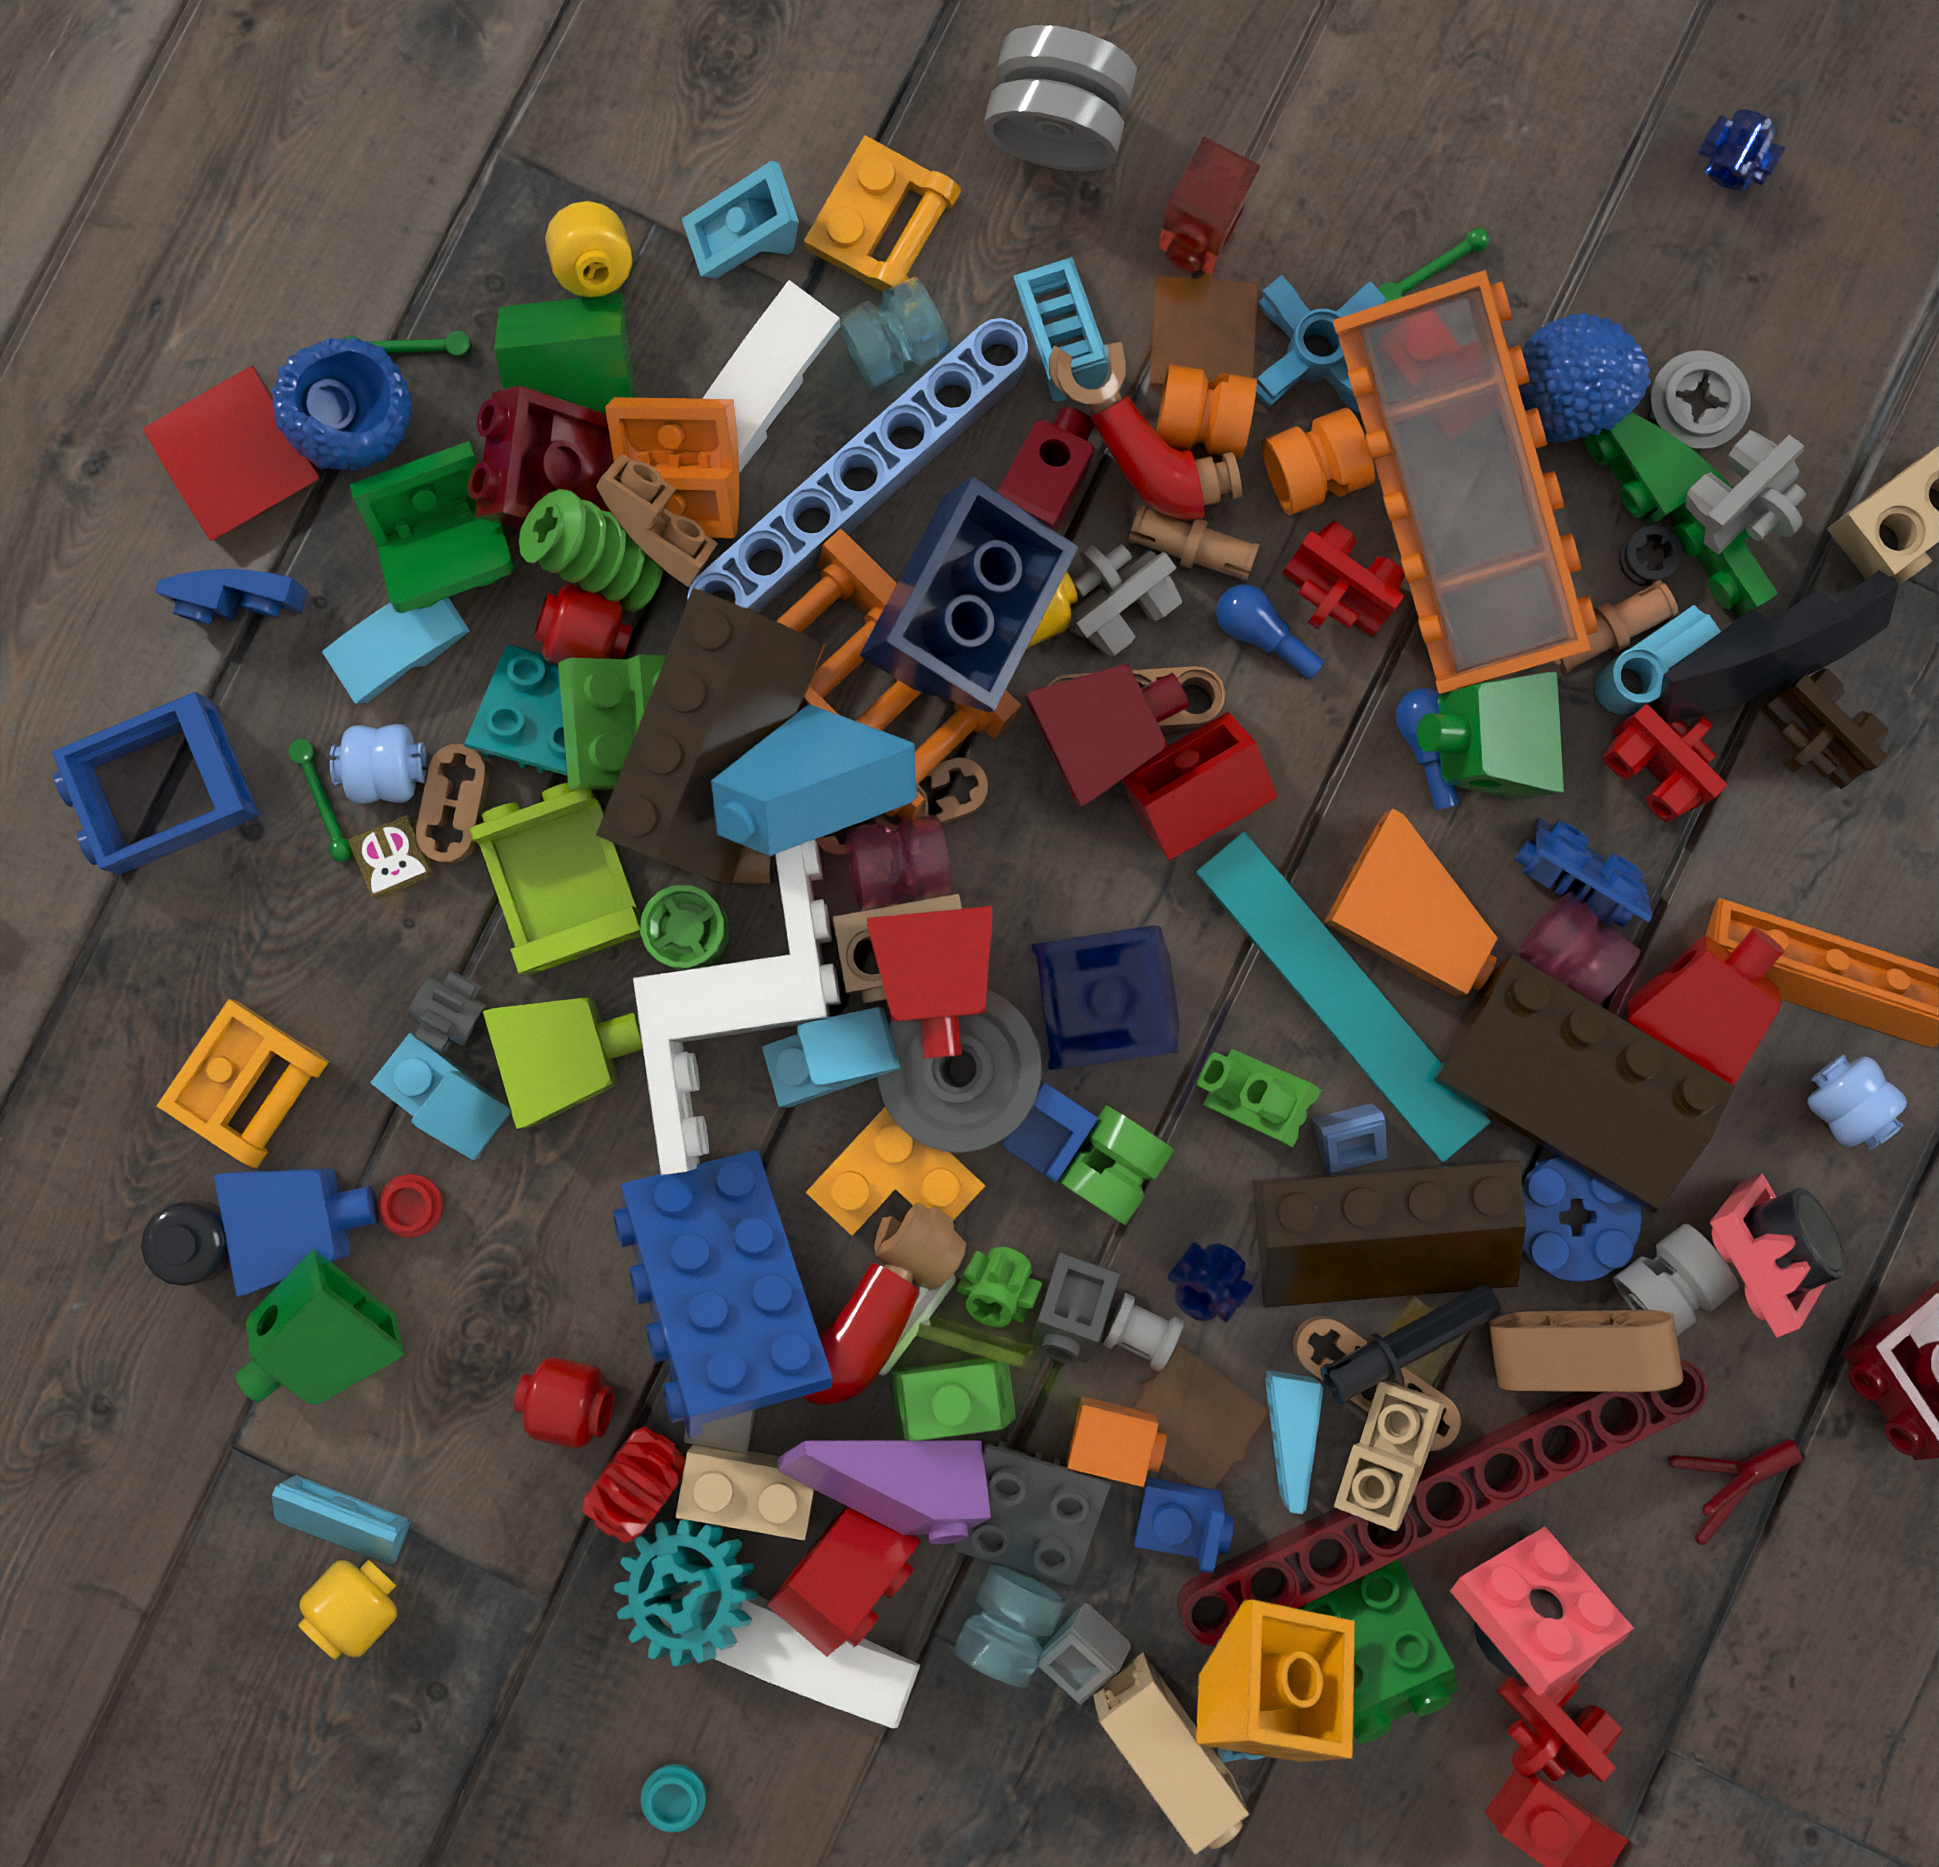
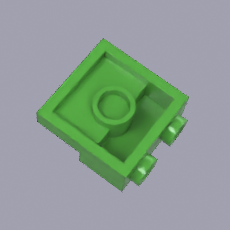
[558,654,666,790]

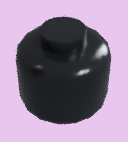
[141,1200,230,1286]

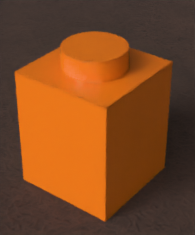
[1066,1396,1167,1487]

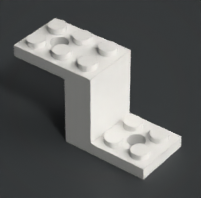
[633,839,842,1175]

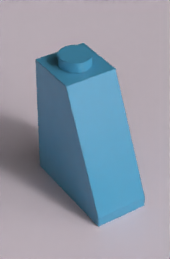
[712,704,917,856]

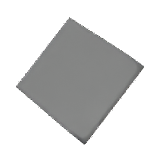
[1033,1603,1131,1705]

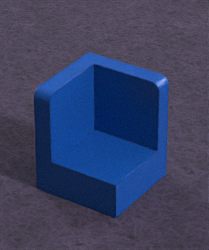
[1003,1082,1098,1182]

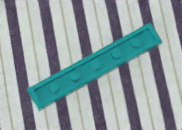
[1194,831,1491,1163]

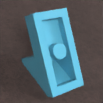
[682,161,799,279]
[762,1007,901,1107]
[370,1032,512,1160]

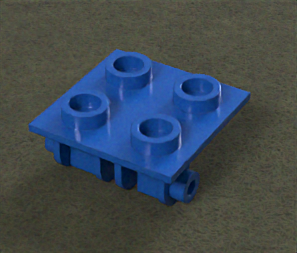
[1515,817,1652,927]

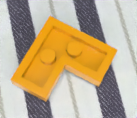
[805,1106,986,1236]

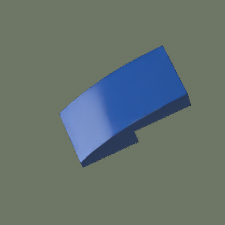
[155,569,308,625]

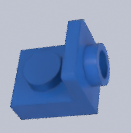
[1133,1477,1234,1573]

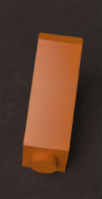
[1323,808,1498,997]

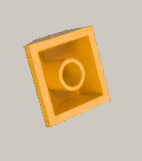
[1196,1600,1355,1762]

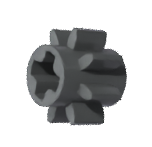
[408,971,489,1052]

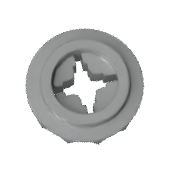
[1648,350,1751,450]

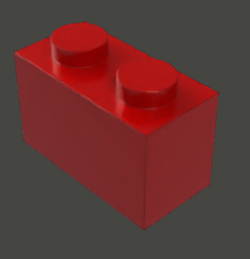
[1121,712,1278,861]
[767,1505,921,1657]

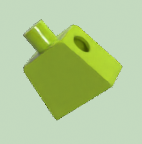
[483,998,643,1129]

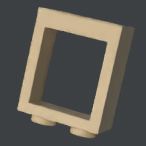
[1093,1652,1249,1855]

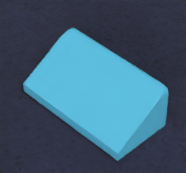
[272,1475,411,1565]

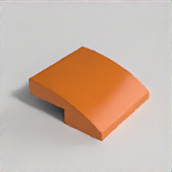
[605,397,739,538]

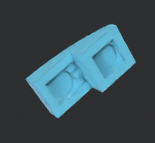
[322,597,470,704]

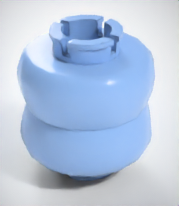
[330,724,427,804]
[1807,1054,1907,1150]

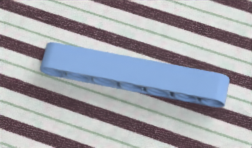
[687,318,1028,614]

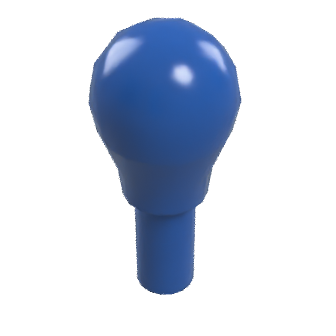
[1216,584,1325,680]
[1395,688,1459,810]

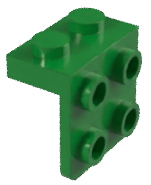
[349,441,515,613]
[1297,1559,1458,1744]

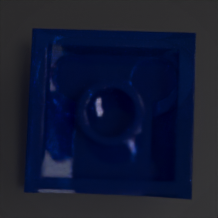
[1032,925,1180,1070]

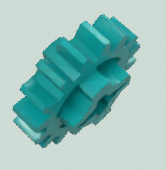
[614,1519,758,1666]

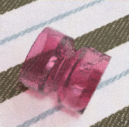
[846,814,951,911]
[1516,892,1640,1004]

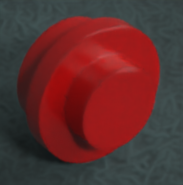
[378,1174,443,1238]

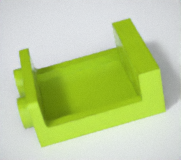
[469,782,641,976]

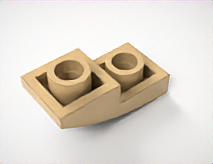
[1334,1380,1446,1531]

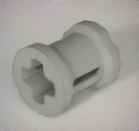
[1102,1293,1184,1373]

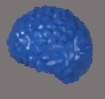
[1518,313,1651,443]
[271,337,413,471]

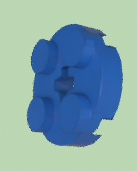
[1522,1155,1641,1281]

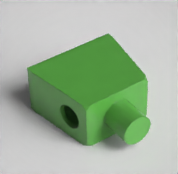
[888,1354,1016,1441]

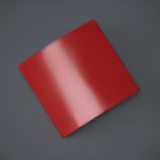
[143,365,321,541]

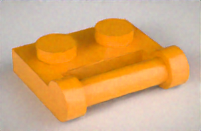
[804,135,962,298]
[157,999,329,1169]

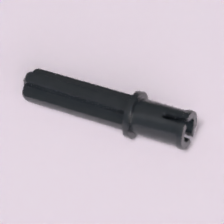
[1320,1285,1501,1404]

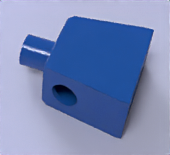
[214,1168,379,1296]

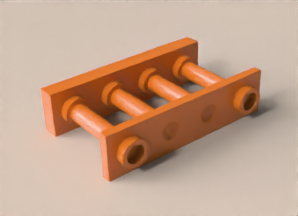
[776,528,1022,824]

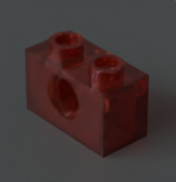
[1157,137,1261,275]

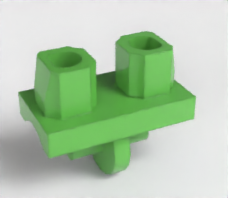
[1197,1048,1322,1148]

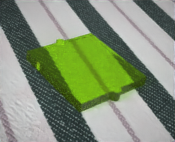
[916,1317,1034,1368]

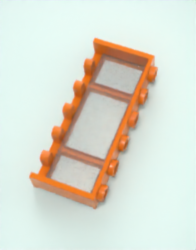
[1332,270,1599,694]

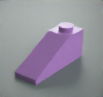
[777,1441,991,1544]

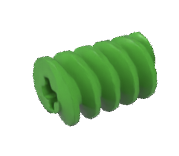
[519,489,664,612]

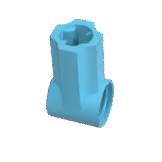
[1594,605,1721,715]

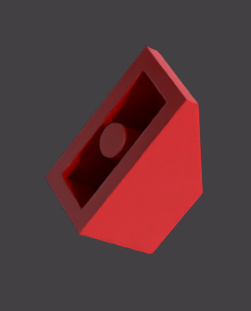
[1484,1769,1629,1867]

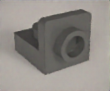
[1028,1253,1120,1363]

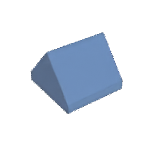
[1311,1103,1387,1174]

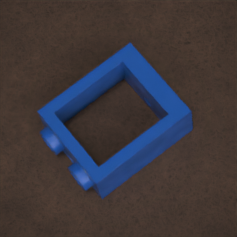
[52,692,260,875]

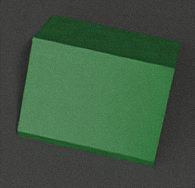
[494,293,635,414]

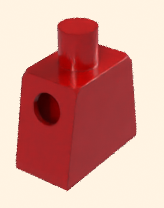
[867,906,992,1059]
[1628,927,1784,1086]

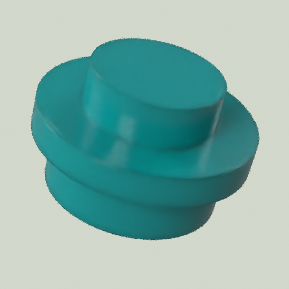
[641,1764,706,1832]

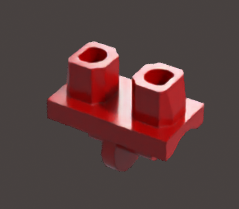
[1282,521,1405,637]
[1602,703,1728,823]
[1496,1677,1622,1782]

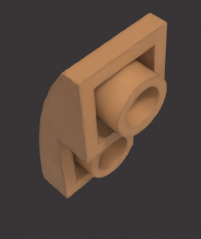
[596,453,718,587]

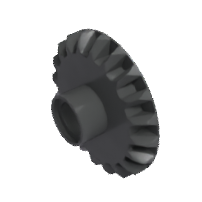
[877,990,1044,1153]

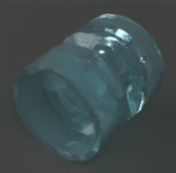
[837,276,951,390]
[953,1565,1066,1688]

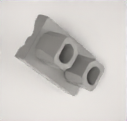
[1686,430,1806,555]
[1068,544,1182,657]

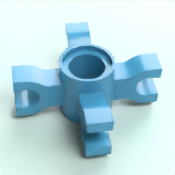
[1256,274,1387,416]

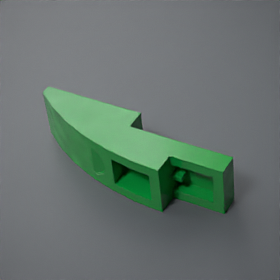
[1584,412,1778,619]

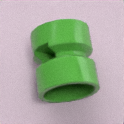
[640,885,732,971]
[1058,1105,1175,1226]

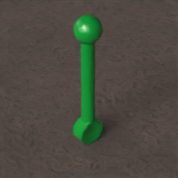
[1378,227,1489,303]
[345,331,472,359]
[288,739,354,862]

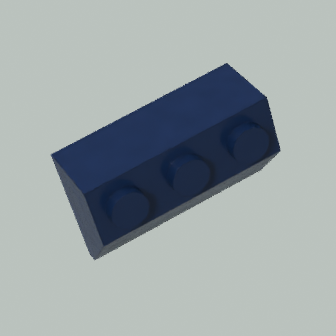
[860,477,1079,712]

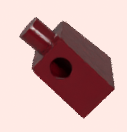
[997,407,1094,533]
[1025,664,1189,809]

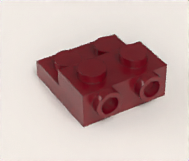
[468,386,614,530]
[1843,1280,1939,1460]

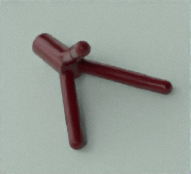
[1668,1438,1802,1545]

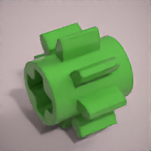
[957,1247,1042,1327]

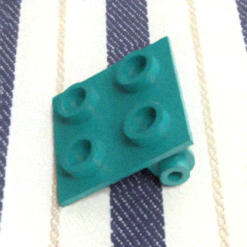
[464,644,567,775]

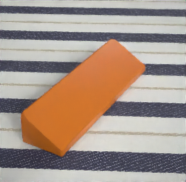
[1705,898,1939,1048]

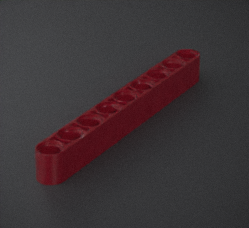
[1177,1358,1708,1646]

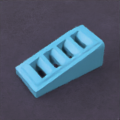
[1013,257,1108,402]
[1265,1370,1324,1514]

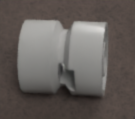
[1613,1224,1740,1337]

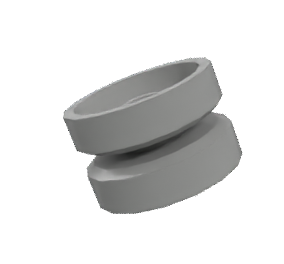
[984,25,1137,172]

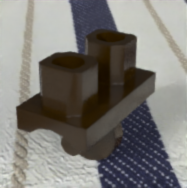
[1761,668,1888,789]

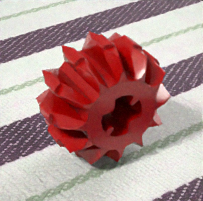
[582,1427,686,1543]

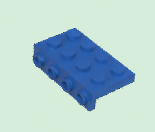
[612,1149,832,1439]

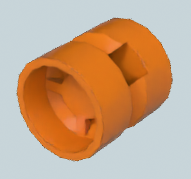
[1156,364,1257,460]
[1261,407,1375,516]

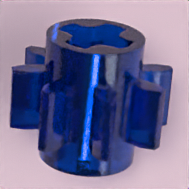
[1698,110,1785,191]
[1167,1242,1253,1323]

